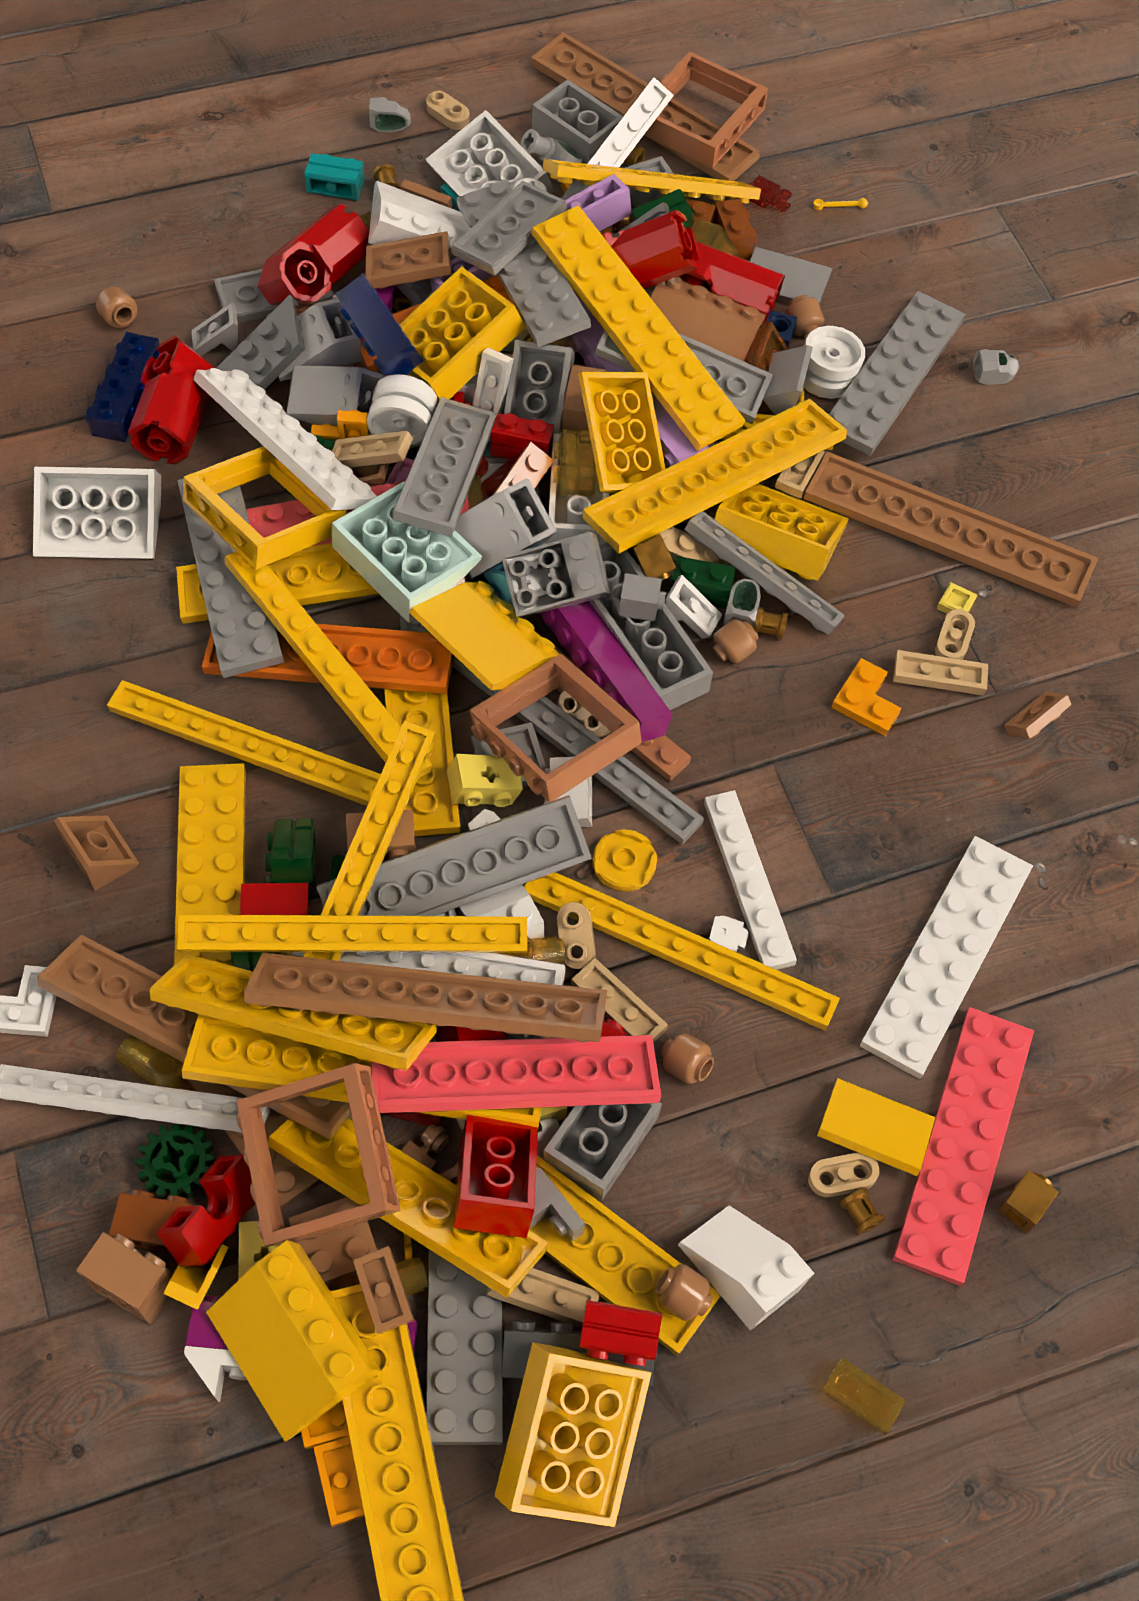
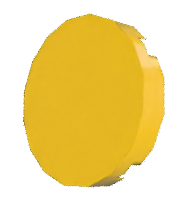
[592,829,657,892]

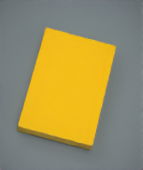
[817,1078,936,1176]

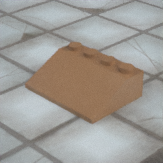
[650,277,766,362]

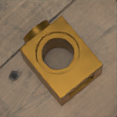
[631,534,676,580]
[997,1170,1059,1234]

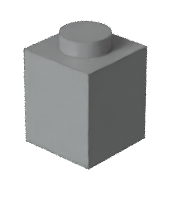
[619,573,666,622]

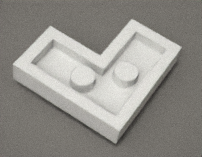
[0,965,57,1037]

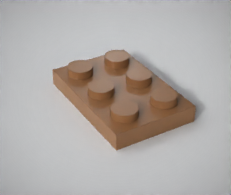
[366,231,451,290]

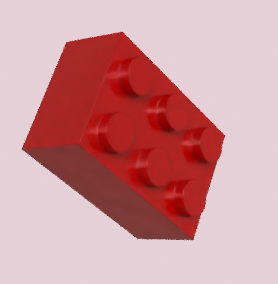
[453,1115,538,1238]

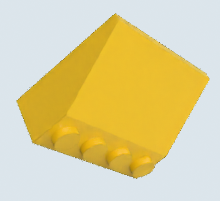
[379,266,526,402]
[578,372,666,495]
[714,483,849,581]
[409,581,559,690]
[206,1240,381,1442]
[494,1342,651,1527]

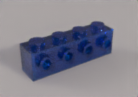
[335,274,424,375]
[86,332,161,443]

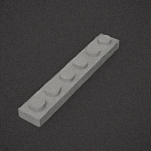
[684,511,845,635]

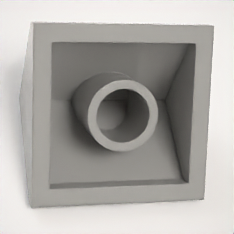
[763,345,813,415]

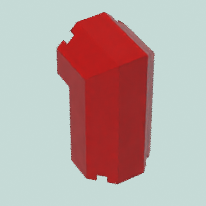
[257,203,369,307]
[602,210,700,289]
[678,241,785,328]
[128,335,217,465]

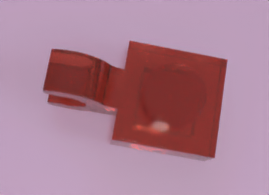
[749,175,792,212]

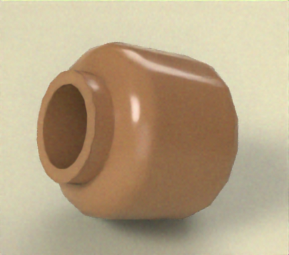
[96,286,138,329]
[785,295,825,339]
[712,619,759,664]
[661,1033,714,1084]
[655,1264,712,1321]

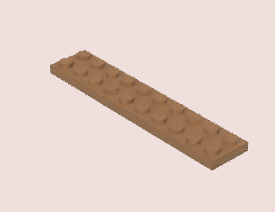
[531,32,760,181]
[804,451,1098,608]
[37,935,351,1140]
[244,953,607,1042]

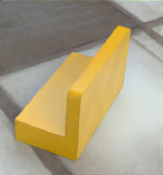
[163,1244,229,1310]

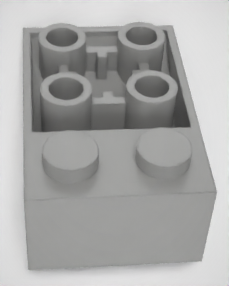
[278,297,362,381]
[286,365,386,435]
[455,478,557,579]
[502,531,611,617]

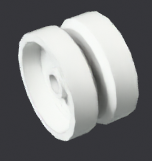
[803,326,865,399]
[367,374,437,448]

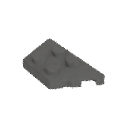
[216,295,305,390]

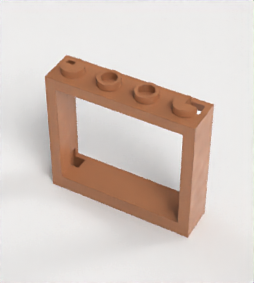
[644,51,768,169]
[470,654,642,802]
[236,1063,401,1246]

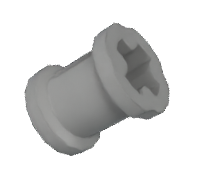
[521,129,556,161]

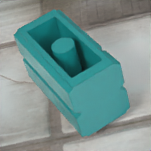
[304,153,365,201]

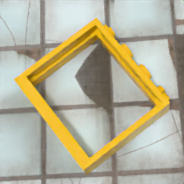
[183,446,346,569]

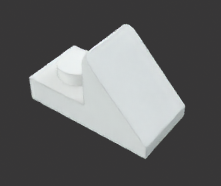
[666,575,722,639]
[184,1346,247,1402]

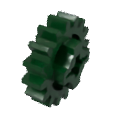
[135,1124,216,1200]

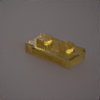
[821,1357,906,1435]

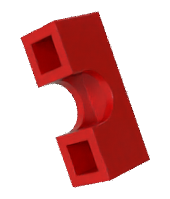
[156,1155,256,1266]

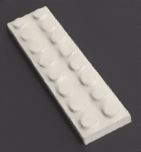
[193,368,377,510]
[860,836,1033,1079]

